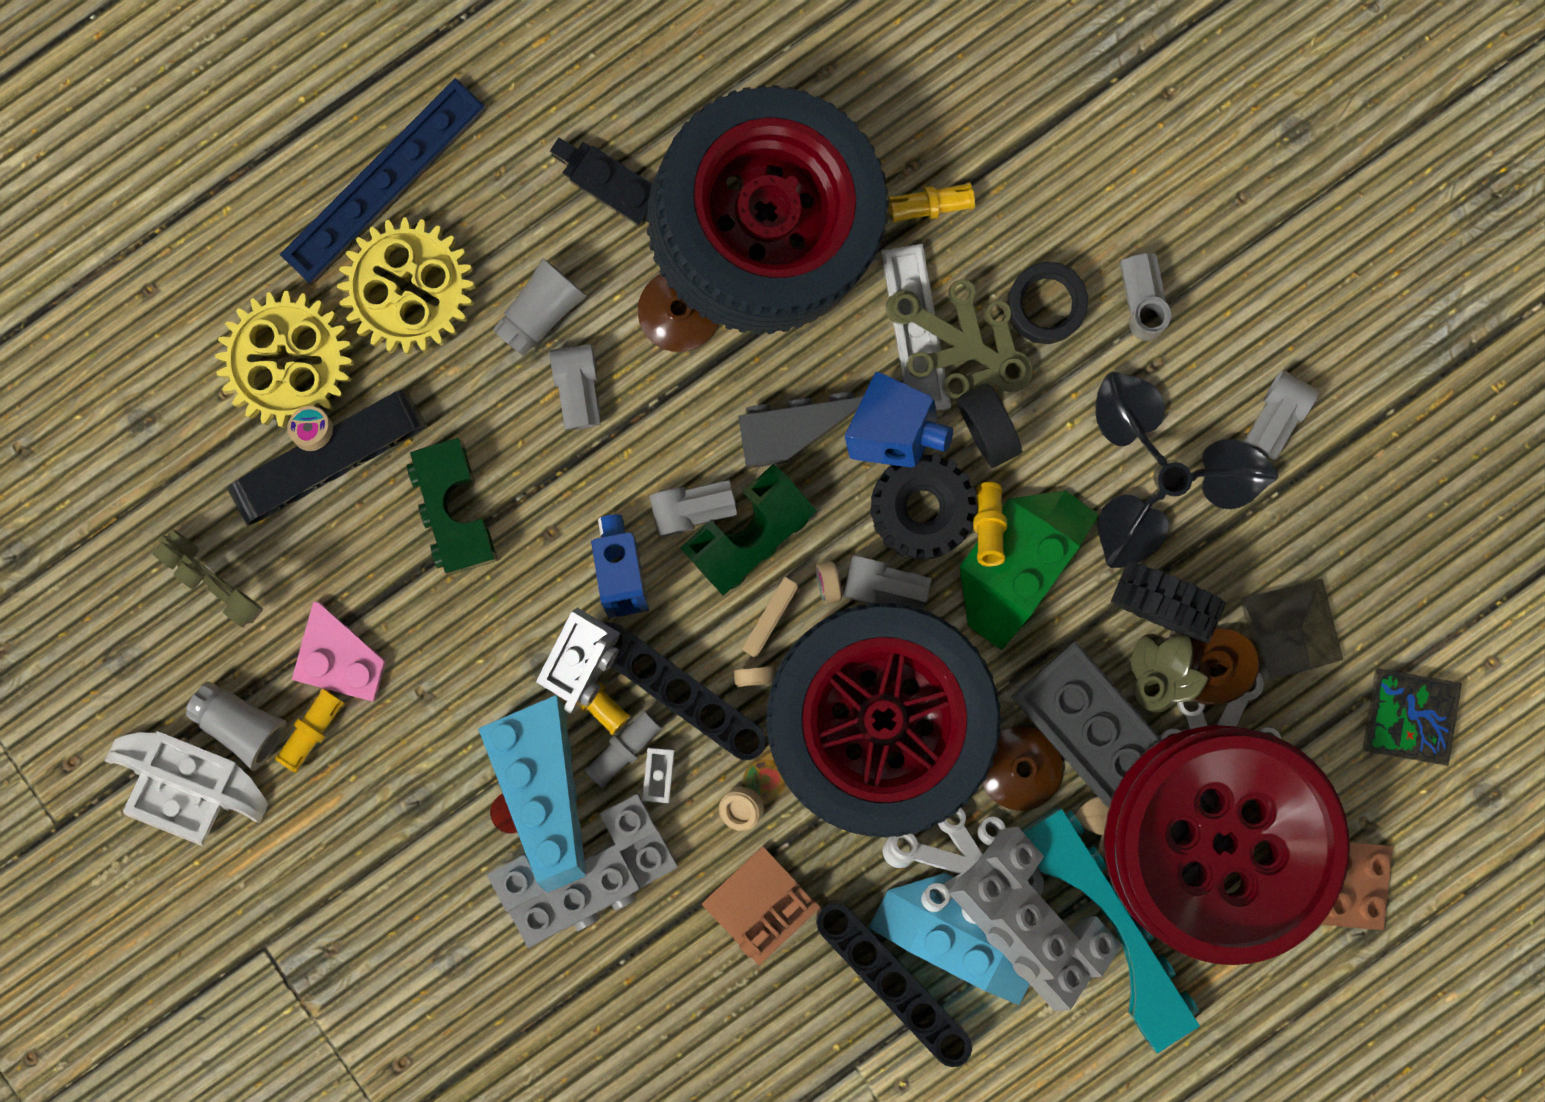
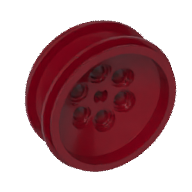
[1104,725,1350,965]

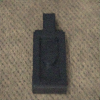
[550,137,653,227]

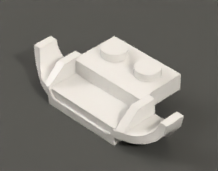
[105,731,269,846]

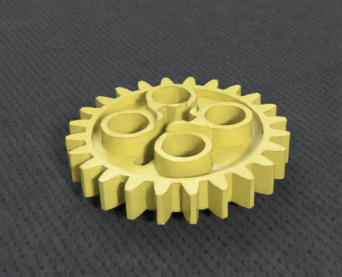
[337,217,476,355]
[215,291,354,428]

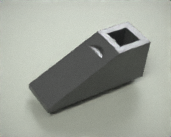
[738,392,863,469]

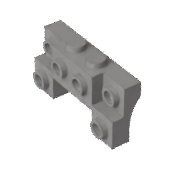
[487,793,679,948]
[949,826,1122,1011]

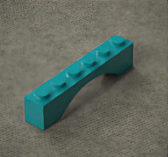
[1021,807,1200,1054]

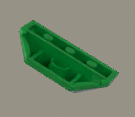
[959,490,1099,651]

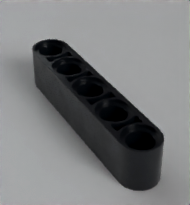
[227,389,427,526]
[604,622,766,760]
[816,900,972,1067]

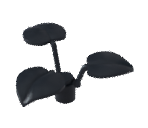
[1095,371,1278,568]

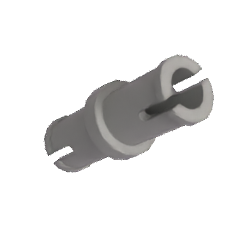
[585,710,663,788]

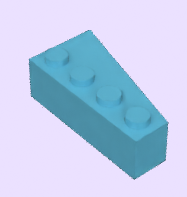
[478,695,586,893]

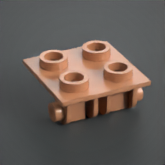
[1321,842,1393,930]
[701,846,820,966]

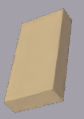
[742,577,798,658]

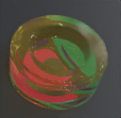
[743,759,785,801]

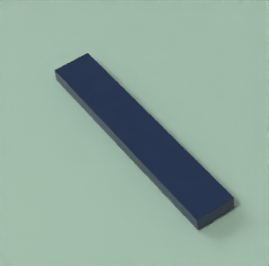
[279,78,486,286]

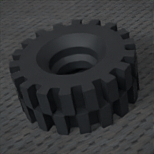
[870,452,977,560]
[1111,561,1226,643]

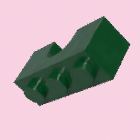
[407,438,498,575]
[680,464,817,596]

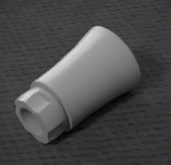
[493,258,587,356]
[186,682,287,770]

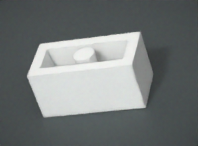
[642,747,675,803]

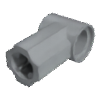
[1120,253,1171,341]
[550,344,601,431]
[1243,370,1320,460]
[649,480,737,537]
[842,556,931,610]

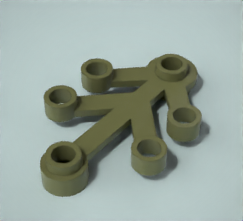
[886,279,1032,399]
[152,529,263,628]

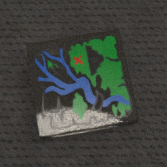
[1362,668,1462,766]

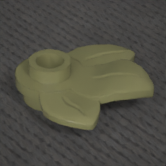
[1131,635,1208,712]

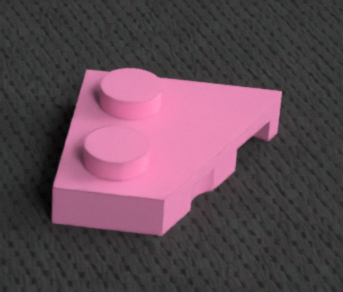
[292,602,386,702]

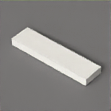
[881,244,951,411]

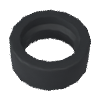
[1007,262,1089,344]
[957,383,1023,468]

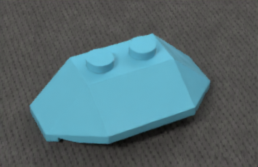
[869,873,1030,1005]

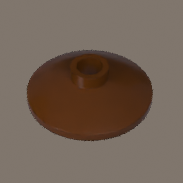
[638,274,719,352]
[1191,629,1259,705]
[982,726,1063,811]

